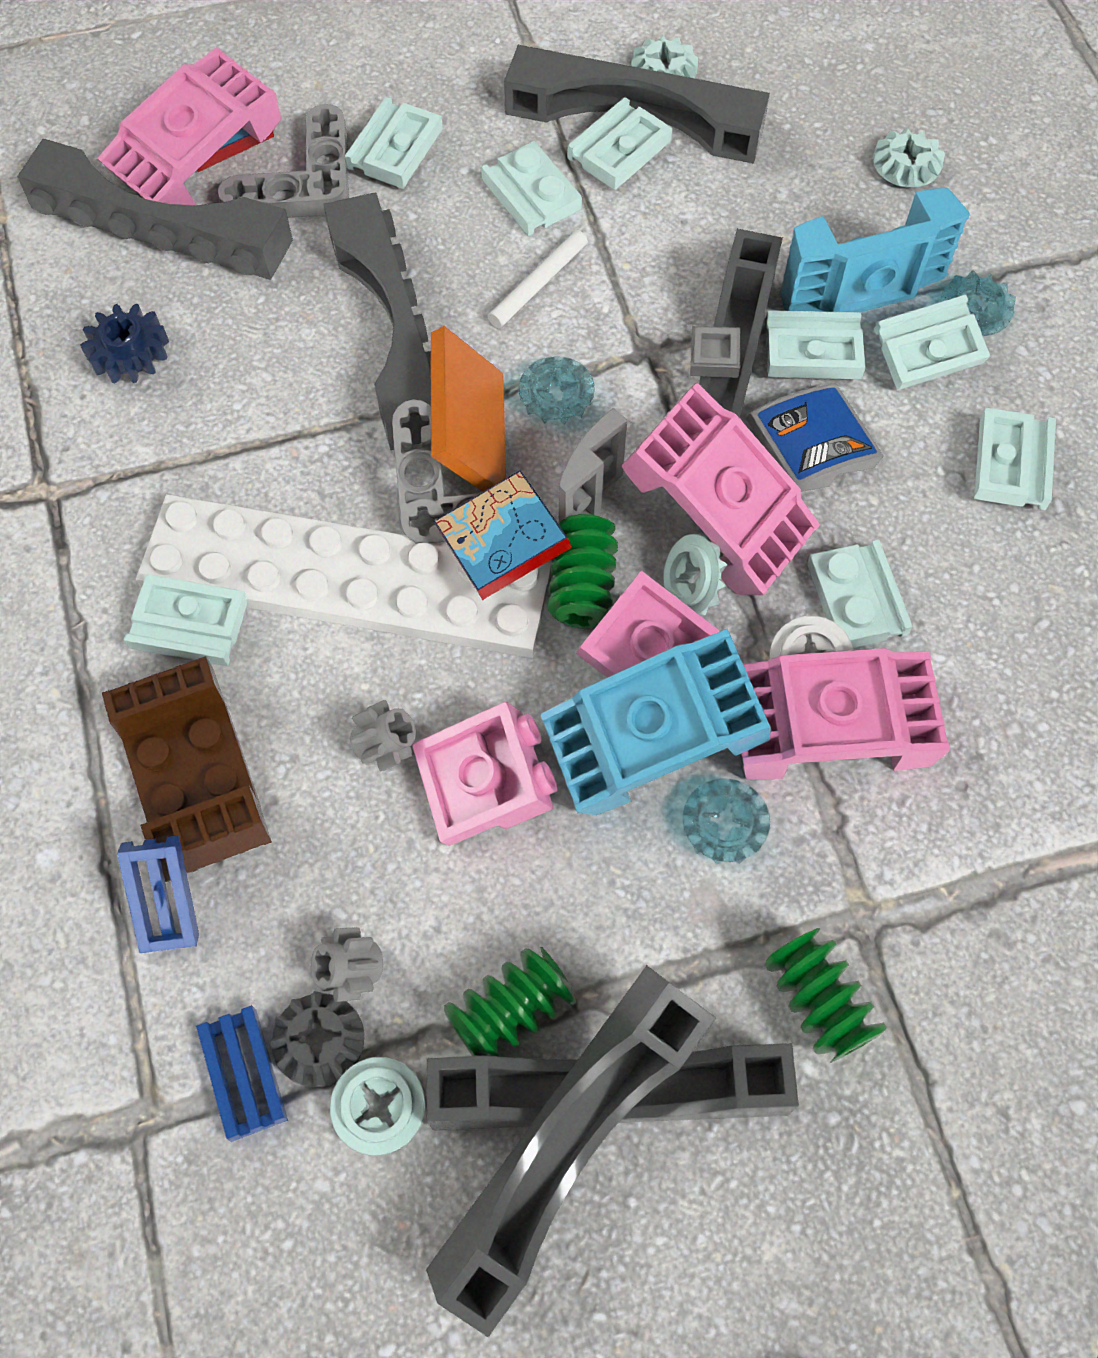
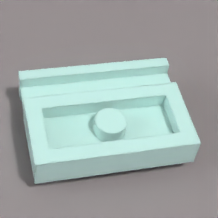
[345,97,443,189]
[567,97,673,190]
[481,141,582,236]
[874,295,990,390]
[765,310,865,379]
[974,407,1056,510]
[807,540,913,648]
[124,574,248,666]

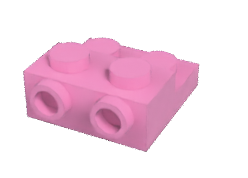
[576,570,720,678]
[412,702,557,846]

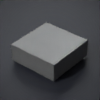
[690,326,740,378]

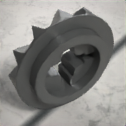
[270,991,365,1087]

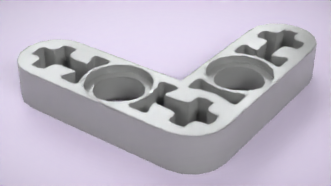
[218,104,349,218]
[392,399,478,543]

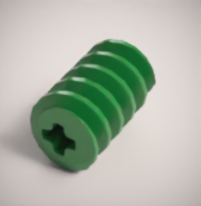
[548,514,618,629]
[765,928,887,1063]
[444,947,577,1057]

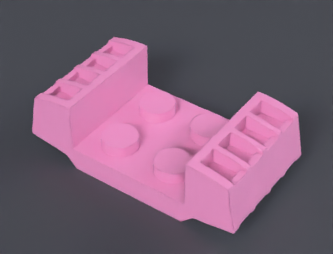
[97,47,281,205]
[621,383,820,596]
[742,648,950,780]

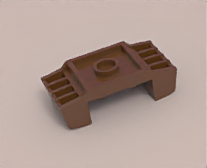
[102,656,272,882]

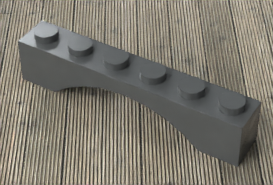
[504,44,770,164]
[17,138,293,280]
[323,192,431,451]
[699,229,783,418]
[426,965,716,1337]
[427,1043,799,1131]

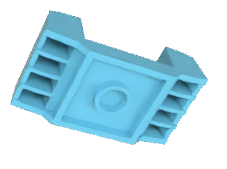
[780,188,970,312]
[540,629,771,816]

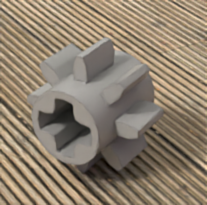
[349,700,416,771]
[311,927,383,1002]

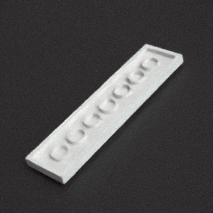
[136,494,553,658]

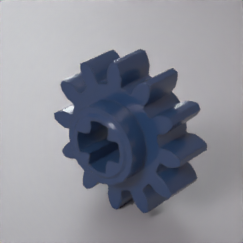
[80,304,169,384]

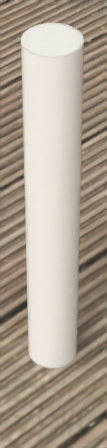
[488,230,588,329]

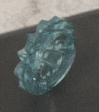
[940,270,1016,336]
[519,356,595,425]
[683,778,770,864]

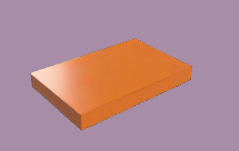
[431,326,506,492]

